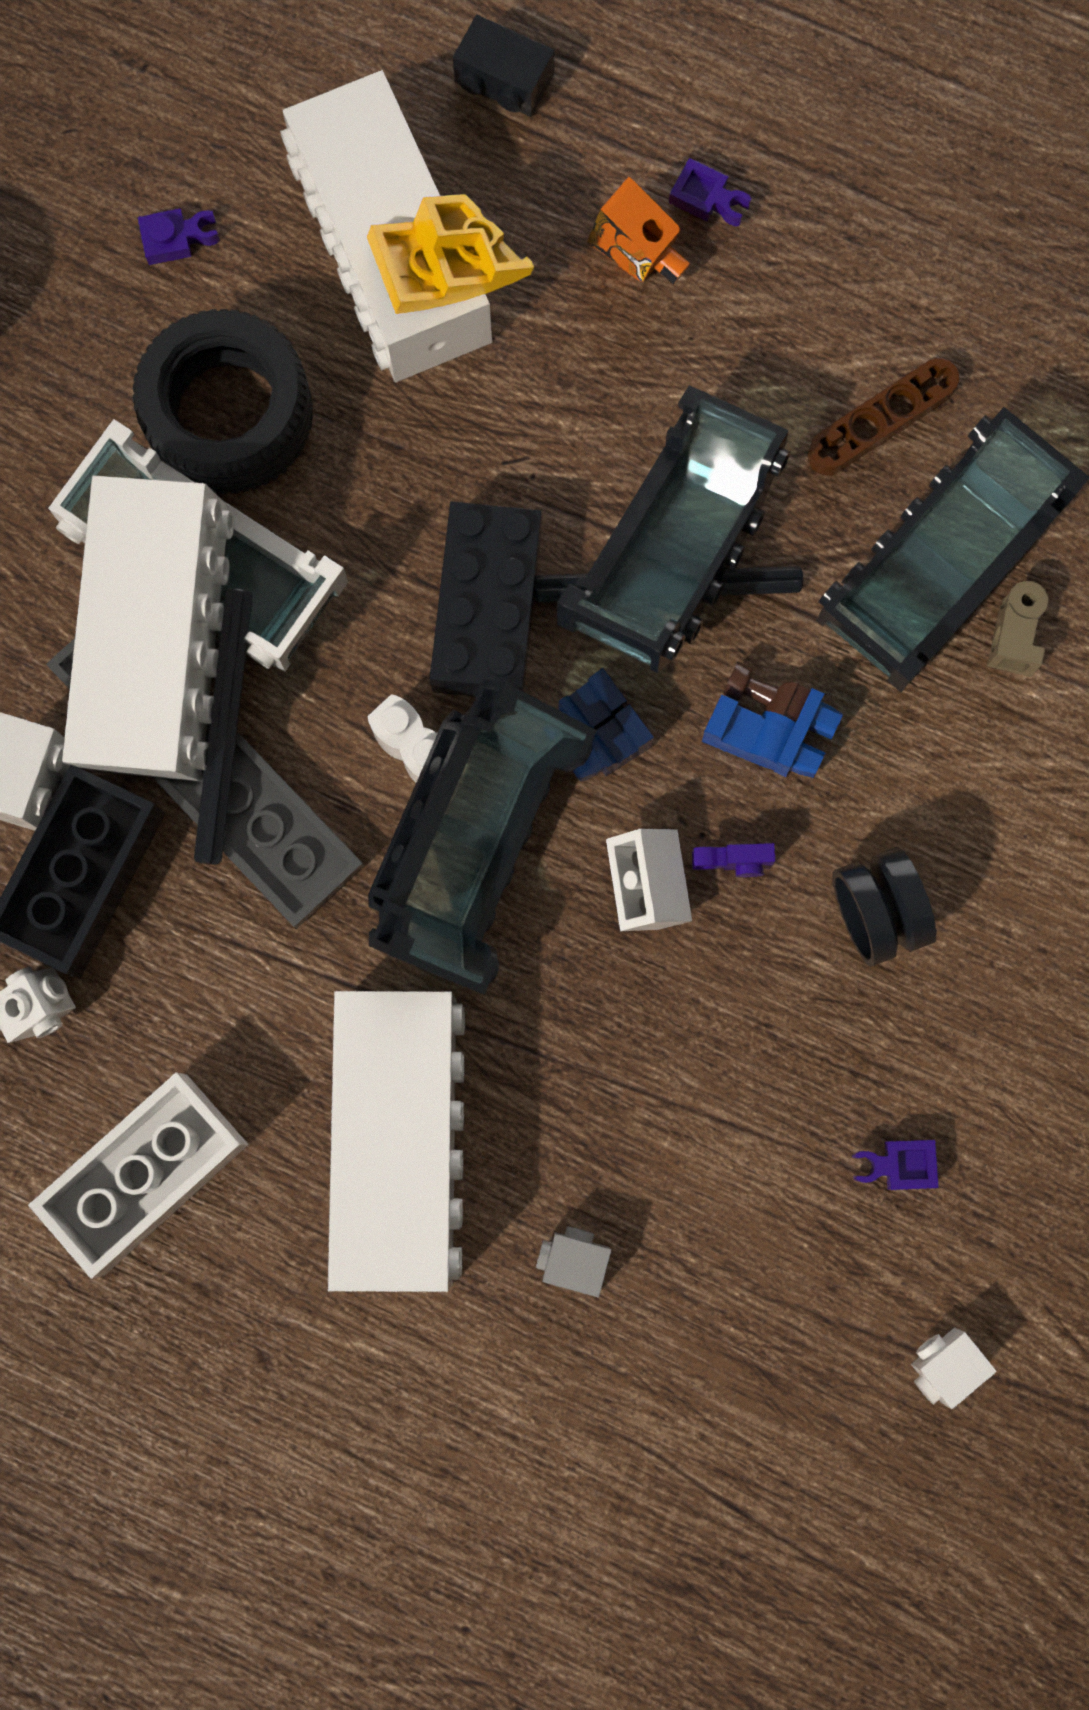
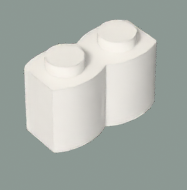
[367,694,437,783]

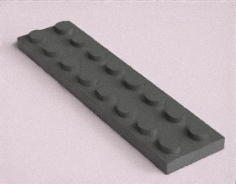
[46,638,364,929]

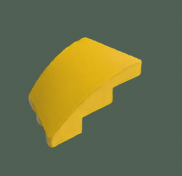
[367,194,534,314]

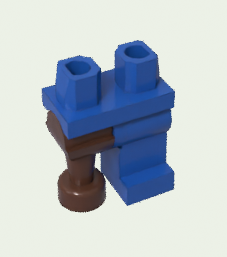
[702,662,843,778]

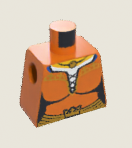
[587,177,691,285]

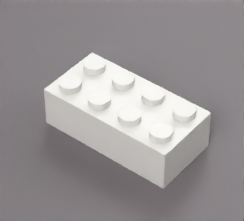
[28,1072,249,1279]

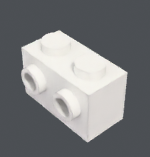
[606,829,692,931]

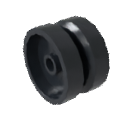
[832,847,937,967]

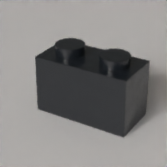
[453,14,555,117]

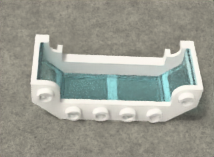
[48,419,348,671]

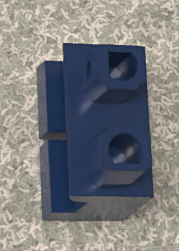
[543,667,654,782]

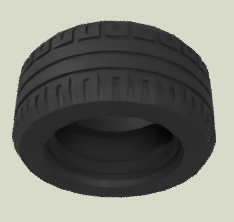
[133,309,313,494]

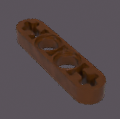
[807,358,959,475]

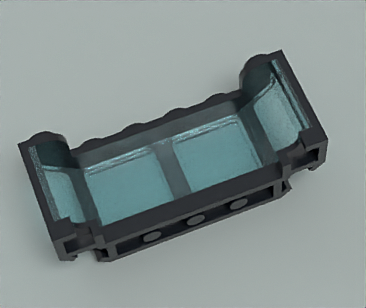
[557,385,791,673]
[816,407,1089,692]
[368,680,597,995]

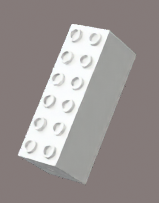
[280,70,492,383]
[62,475,234,781]
[328,991,465,1292]

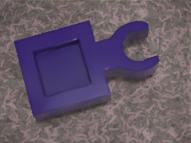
[668,158,751,226]
[138,208,220,265]
[692,843,775,877]
[852,1140,939,1190]

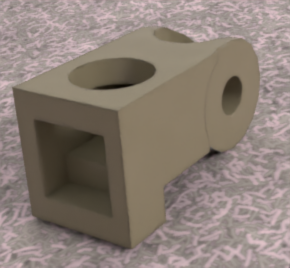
[987,581,1048,677]

